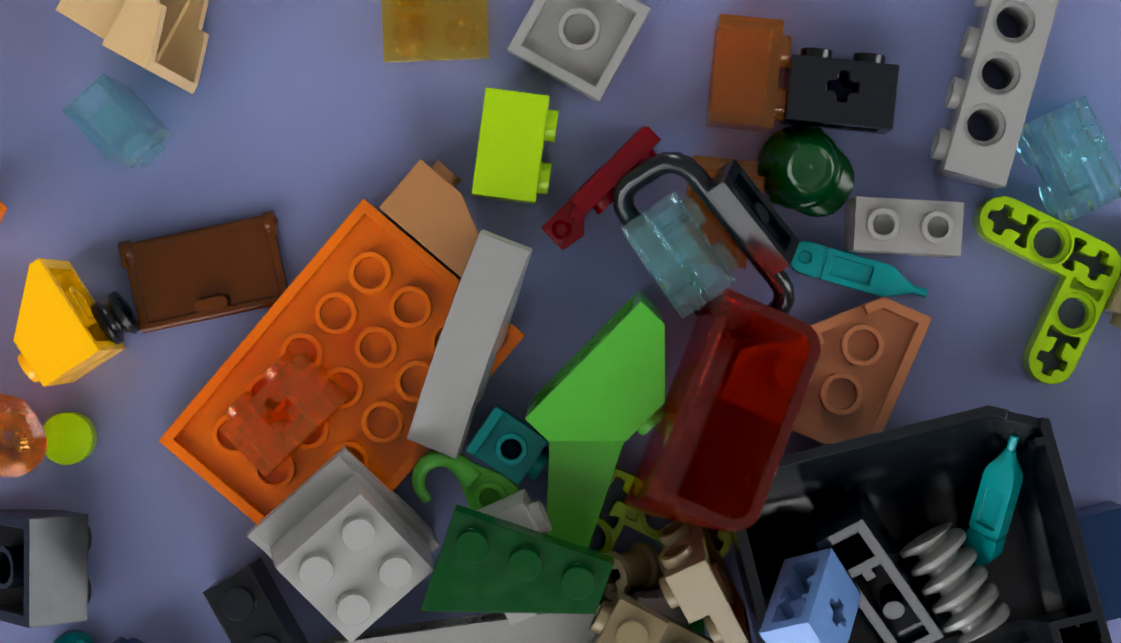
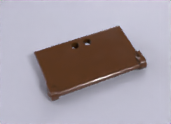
[118,210,288,333]

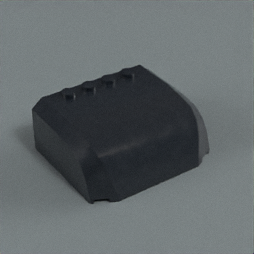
[726,405,1112,643]

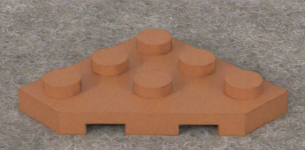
[722,297,932,445]

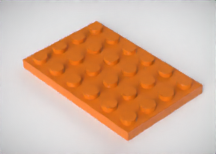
[158,198,525,524]

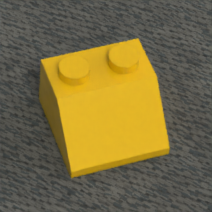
[13,258,126,387]

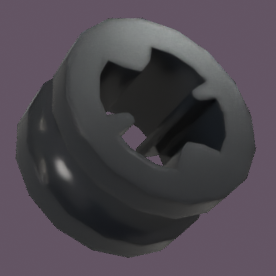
[91,291,141,345]

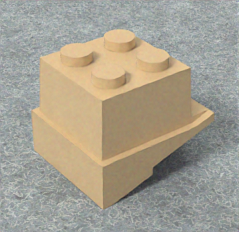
[56,0,209,94]

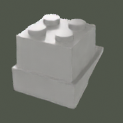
[246,446,439,643]

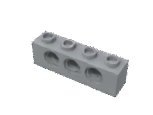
[930,0,1059,190]

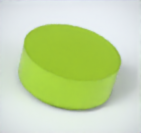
[40,411,97,465]

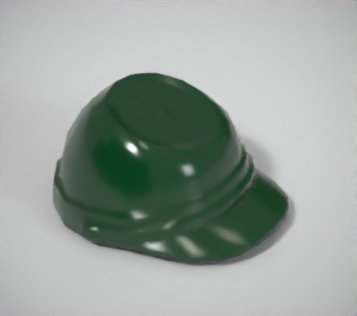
[756,126,854,217]

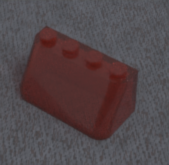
[625,288,821,532]

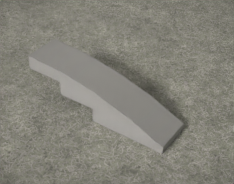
[407,230,533,459]

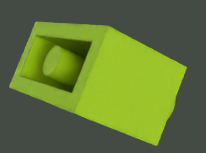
[472,87,559,205]

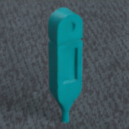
[789,241,928,298]
[963,433,1023,566]

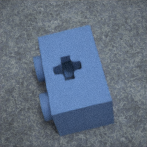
[759,548,861,643]

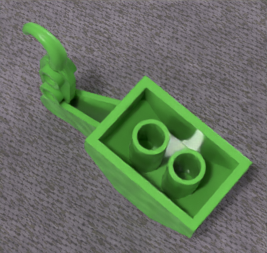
[412,289,666,548]

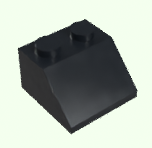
[0,509,92,628]

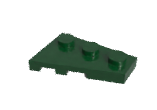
[420,504,614,614]

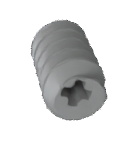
[898,522,1010,643]

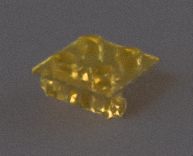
[381,0,489,63]

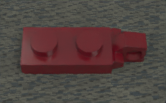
[540,126,661,250]

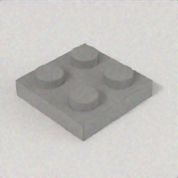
[507,0,651,103]

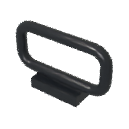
[612,152,799,341]

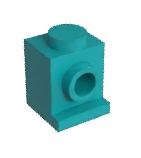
[465,403,549,485]

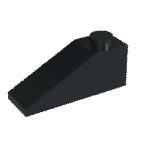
[811,486,944,643]

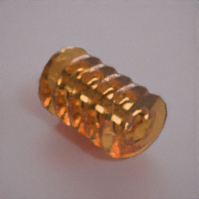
[0,393,47,477]

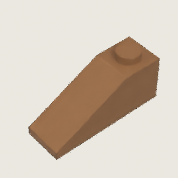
[379,159,479,278]

